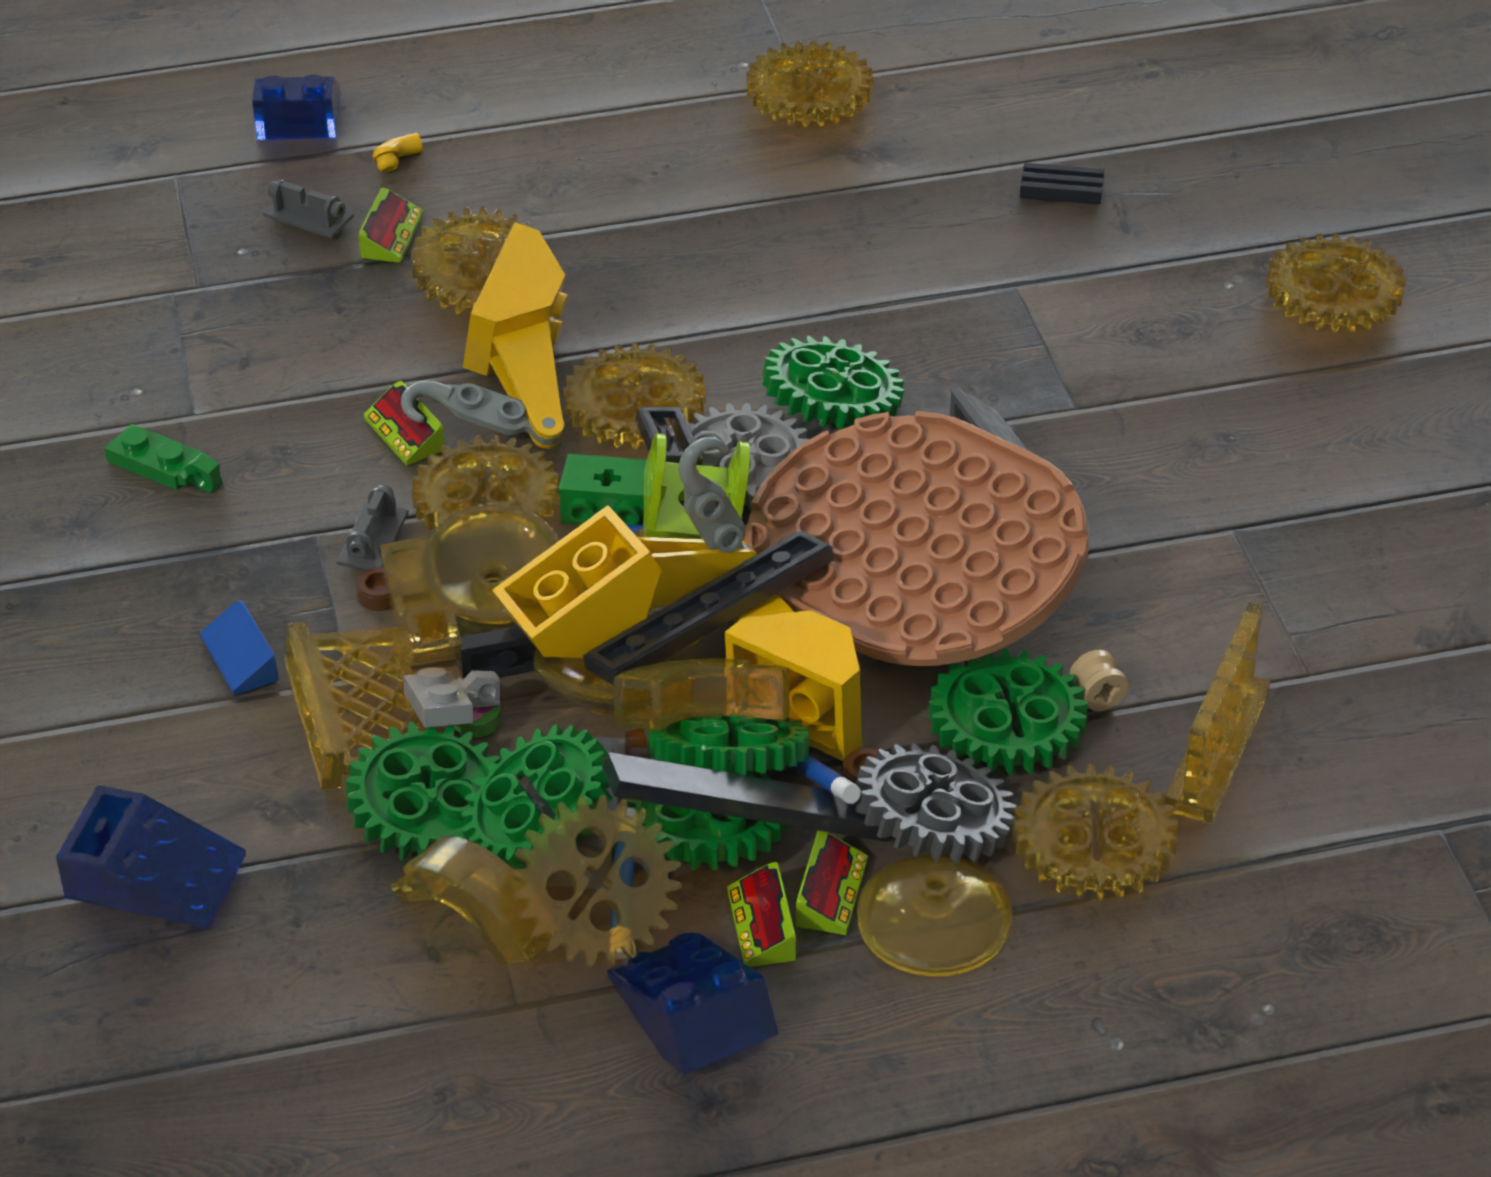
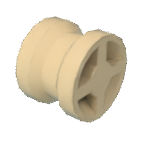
[1069,650,1129,711]

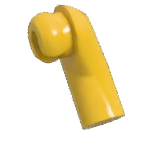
[373,133,423,173]

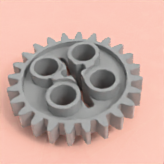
[673,403,810,511]

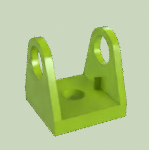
[644,433,750,539]

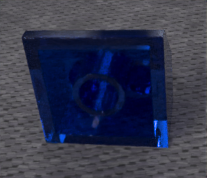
[252,74,341,140]

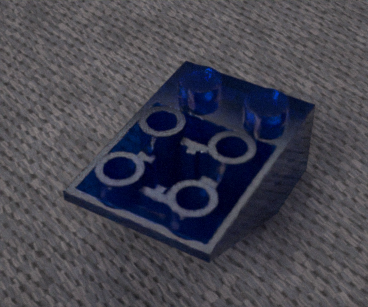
[56,785,246,928]
[606,932,779,1075]

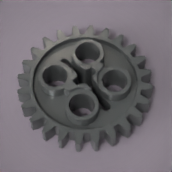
[855,743,1017,863]

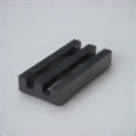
[1020,162,1105,204]
[635,407,703,465]

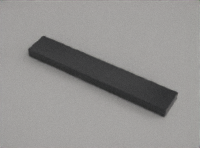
[583,530,834,687]
[602,752,893,842]

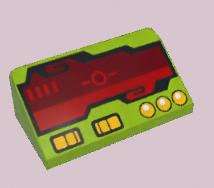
[359,188,423,263]
[364,381,445,466]
[796,831,868,935]
[727,862,796,968]

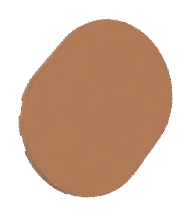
[743,411,1089,666]

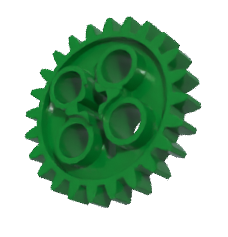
[762,336,904,430]
[929,648,1088,775]
[648,709,809,775]
[345,722,500,864]
[461,725,613,874]
[623,771,786,870]

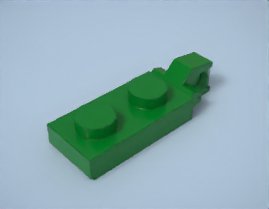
[104,424,223,494]

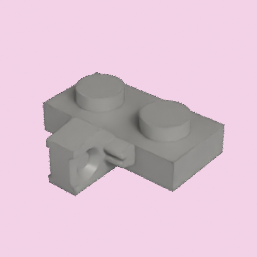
[403,667,500,728]

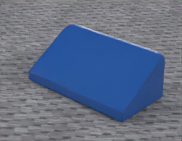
[200,600,279,696]

